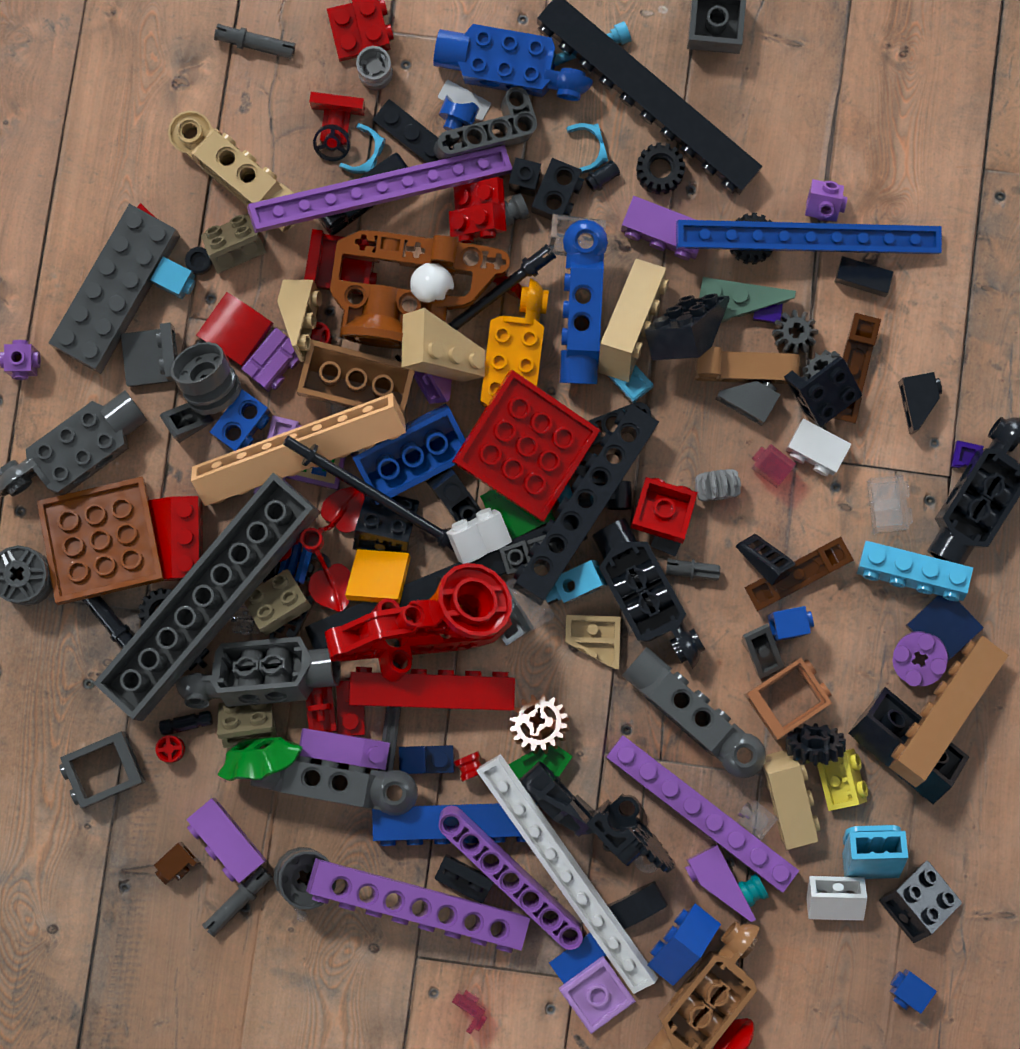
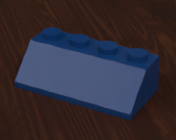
[351,403,466,505]

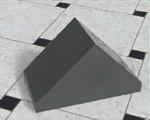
[160,403,214,443]

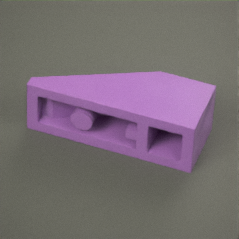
[299,728,390,770]
[685,844,756,922]

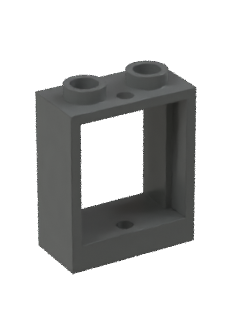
[59,731,146,808]

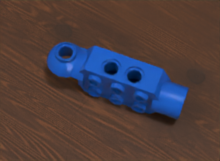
[433,24,594,101]
[560,219,608,384]

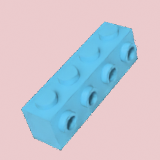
[857,541,973,601]

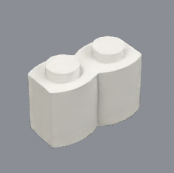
[446,508,512,564]

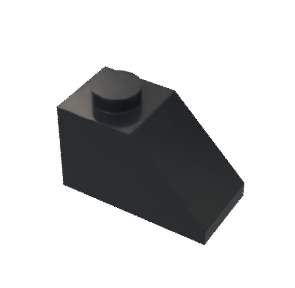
[898,372,942,434]

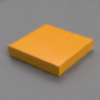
[345,549,411,604]

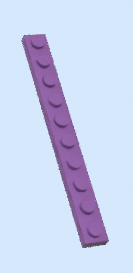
[247,145,512,233]

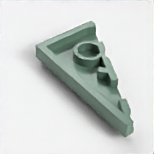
[699,277,796,323]

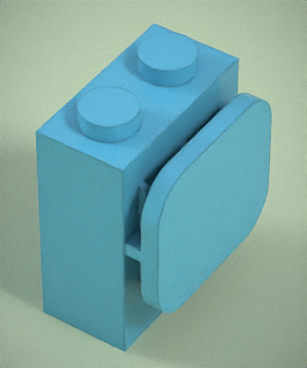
[842,825,908,879]

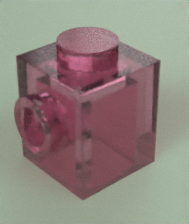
[752,444,796,488]

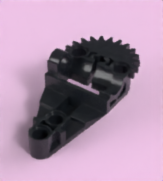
[519,761,675,873]

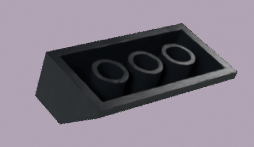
[848,687,969,804]

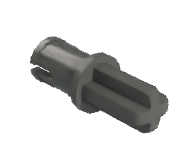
[666,558,721,581]

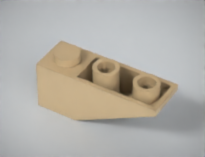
[277,280,322,362]

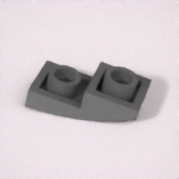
[499,535,560,575]

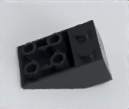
[644,293,730,361]

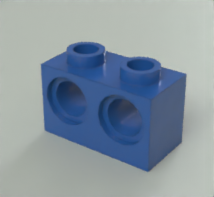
[210,389,271,451]
[767,606,814,642]

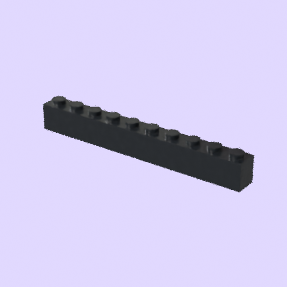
[537,0,763,195]

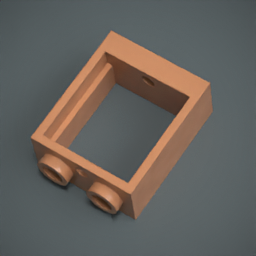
[744,658,832,740]

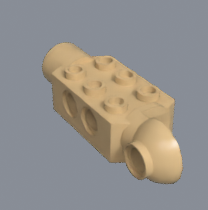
[168,110,295,233]

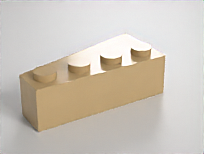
[598,259,669,382]

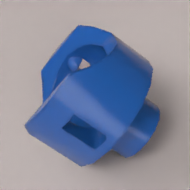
[439,95,479,131]

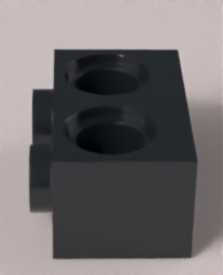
[531,158,584,224]

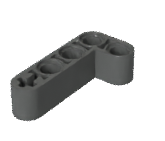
[434,86,537,160]

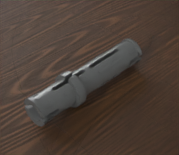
[214,23,296,60]
[202,866,273,937]

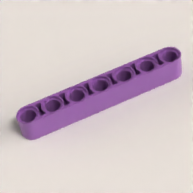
[439,805,583,950]

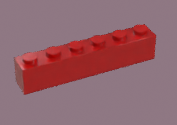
[348,667,515,711]

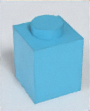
[150,257,196,300]

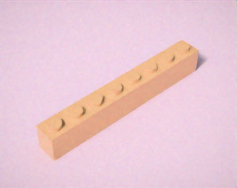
[191,393,406,506]

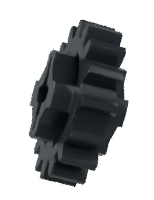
[786,723,846,766]

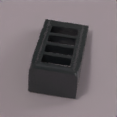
[736,534,796,586]

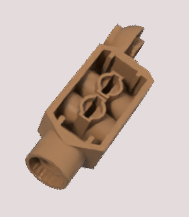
[645,921,759,1049]

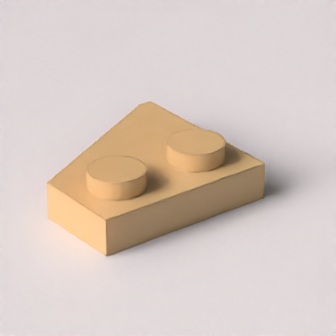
[565,615,621,670]

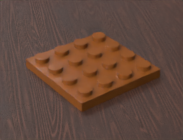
[37,476,164,605]

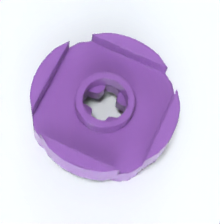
[893,631,948,686]

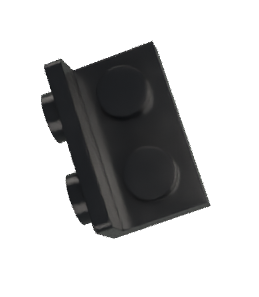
[435,854,494,903]

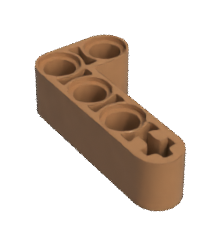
[695,346,800,384]

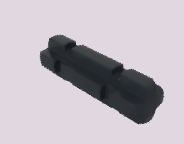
[159,711,213,735]

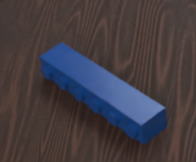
[372,802,538,846]

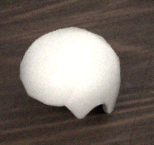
[410,263,454,302]

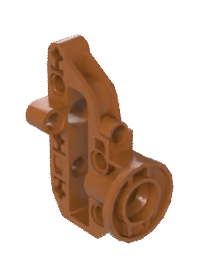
[330,230,510,349]

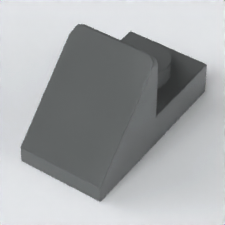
[742,624,785,679]

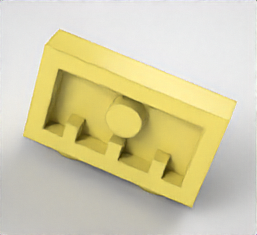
[817,748,868,811]

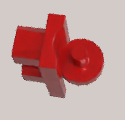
[305,687,337,732]

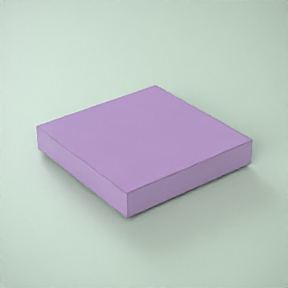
[559,956,636,1034]

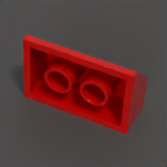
[149,496,203,581]

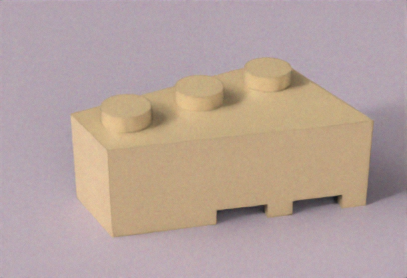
[402,308,485,382]
[763,750,821,850]

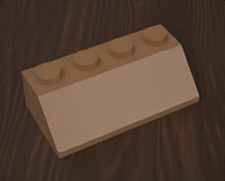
[297,339,415,415]

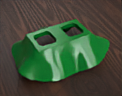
[217,737,303,781]

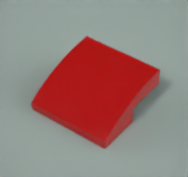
[196,292,274,367]

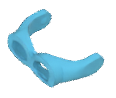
[339,123,386,174]
[566,123,608,174]

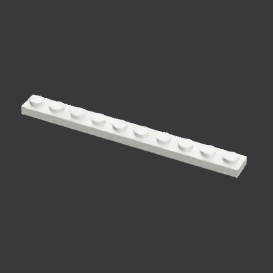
[476,754,658,994]

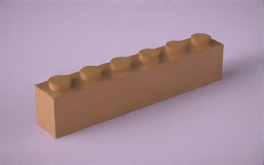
[889,636,1009,787]

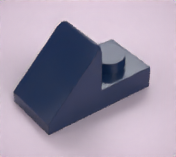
[399,745,454,774]

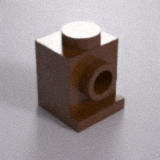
[154,842,200,885]

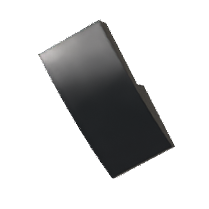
[607,881,668,929]

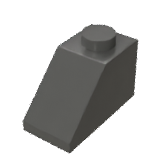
[715,381,781,426]

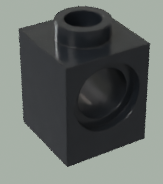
[509,157,541,197]

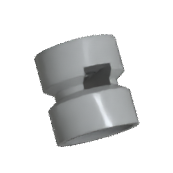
[356,46,393,90]

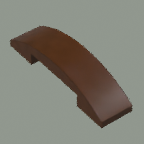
[833,313,881,424]
[744,537,854,612]

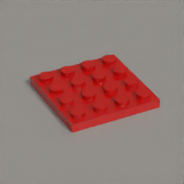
[452,370,600,521]

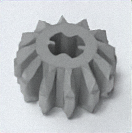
[695,469,741,502]

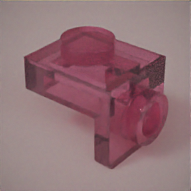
[452,990,487,1034]

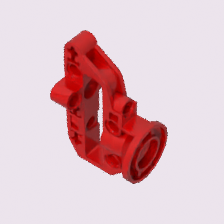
[325,563,512,682]

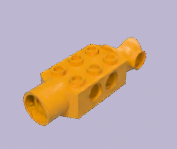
[480,278,549,408]

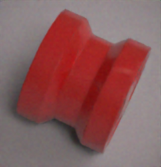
[310,322,332,344]
[155,735,185,763]
[454,751,481,782]

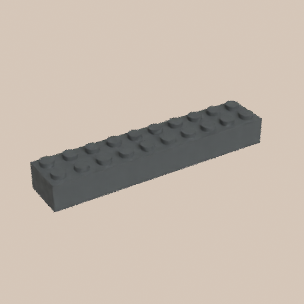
[93,473,321,721]

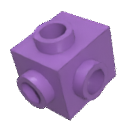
[805,179,847,222]
[0,340,41,380]

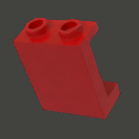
[304,229,380,295]

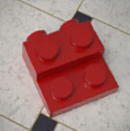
[327,0,394,62]
[449,177,506,243]
[631,477,698,544]

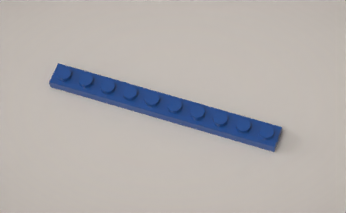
[676,220,942,254]

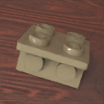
[201,214,267,274]
[244,569,312,636]
[217,702,278,748]

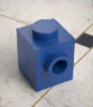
[890,969,937,1014]

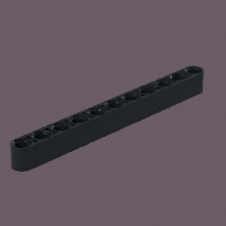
[305,520,588,649]

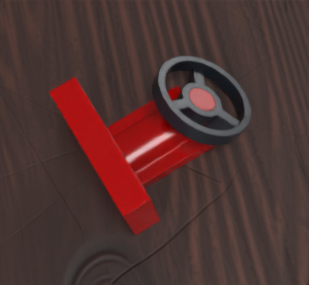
[309,92,365,162]

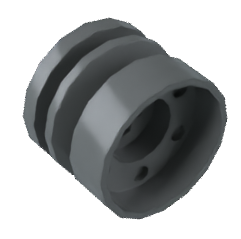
[171,342,241,415]
[0,545,53,606]
[273,847,336,909]

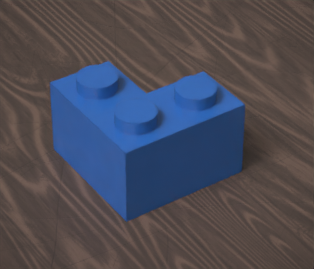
[647,903,721,986]

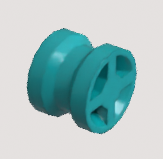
[737,873,769,907]

